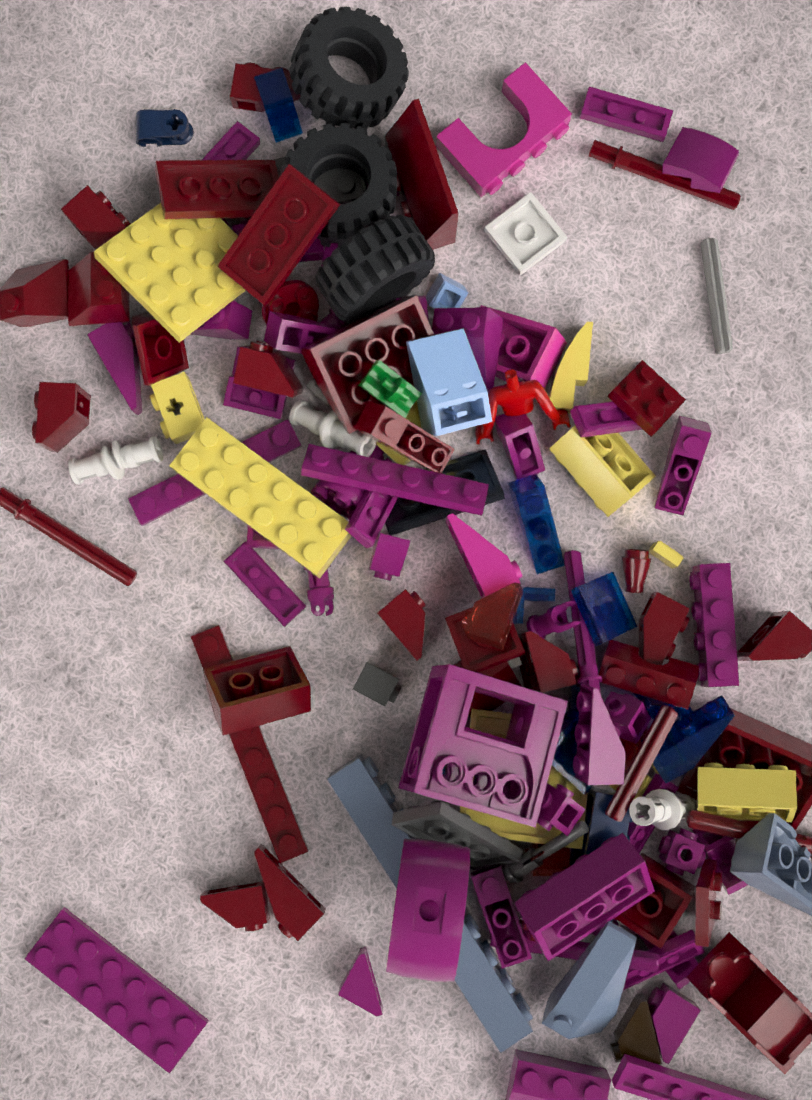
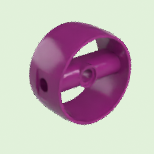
[386,839,470,982]

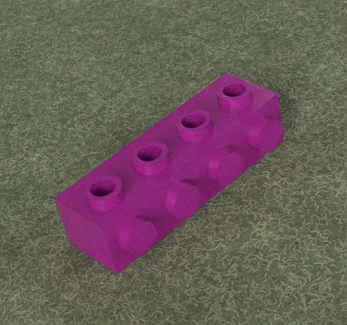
[689,563,739,687]

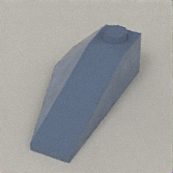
[730,813,812,916]
[542,921,637,1039]

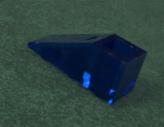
[508,474,565,575]
[641,695,735,783]

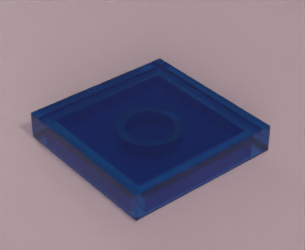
[571,572,638,646]

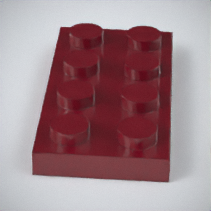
[155,160,279,219]
[217,164,341,305]

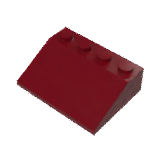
[385,98,459,250]
[300,295,434,434]
[677,702,812,831]

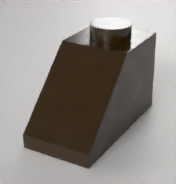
[610,993,662,1065]

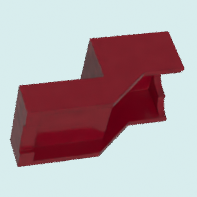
[686,932,812,1074]

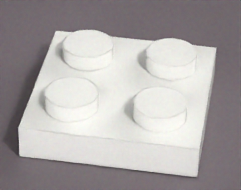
[484,192,567,276]

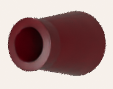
[621,549,652,593]

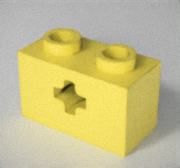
[150,372,205,444]

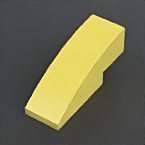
[549,321,593,414]

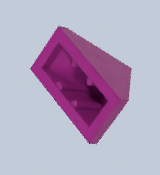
[338,947,383,1017]

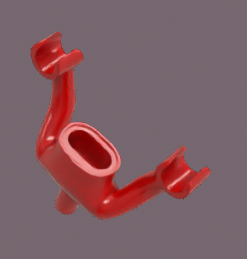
[475,369,571,445]

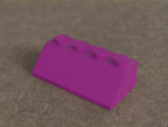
[514,832,655,961]

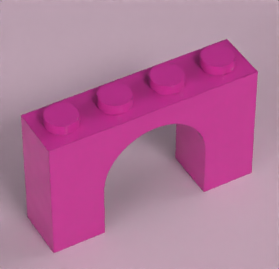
[436,62,572,198]

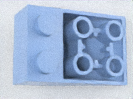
[406,329,492,436]

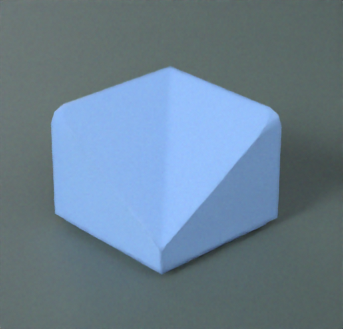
[426,273,468,309]

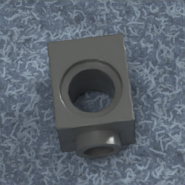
[353,662,402,706]

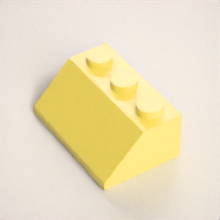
[549,425,656,517]
[697,763,797,822]

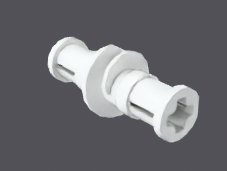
[289,400,377,457]
[68,436,164,485]
[629,789,696,830]

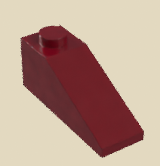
[254,843,326,941]

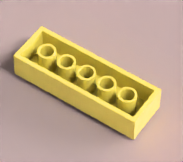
[169,417,351,579]

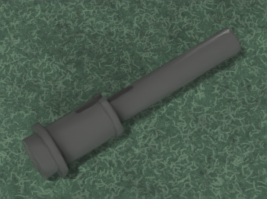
[502,821,589,883]

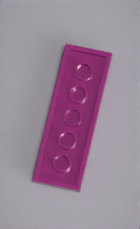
[24,907,209,1074]

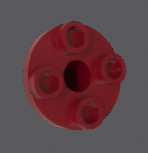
[262,280,319,326]

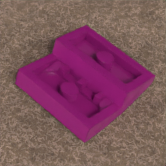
[663,127,739,193]
[223,346,297,419]

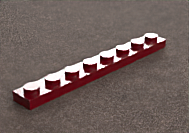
[191,625,309,863]

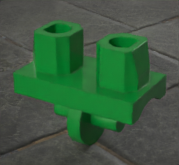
[359,360,422,418]

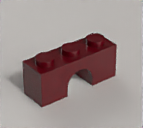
[599,639,700,709]

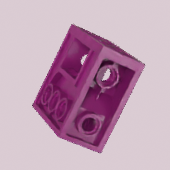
[398,664,568,828]

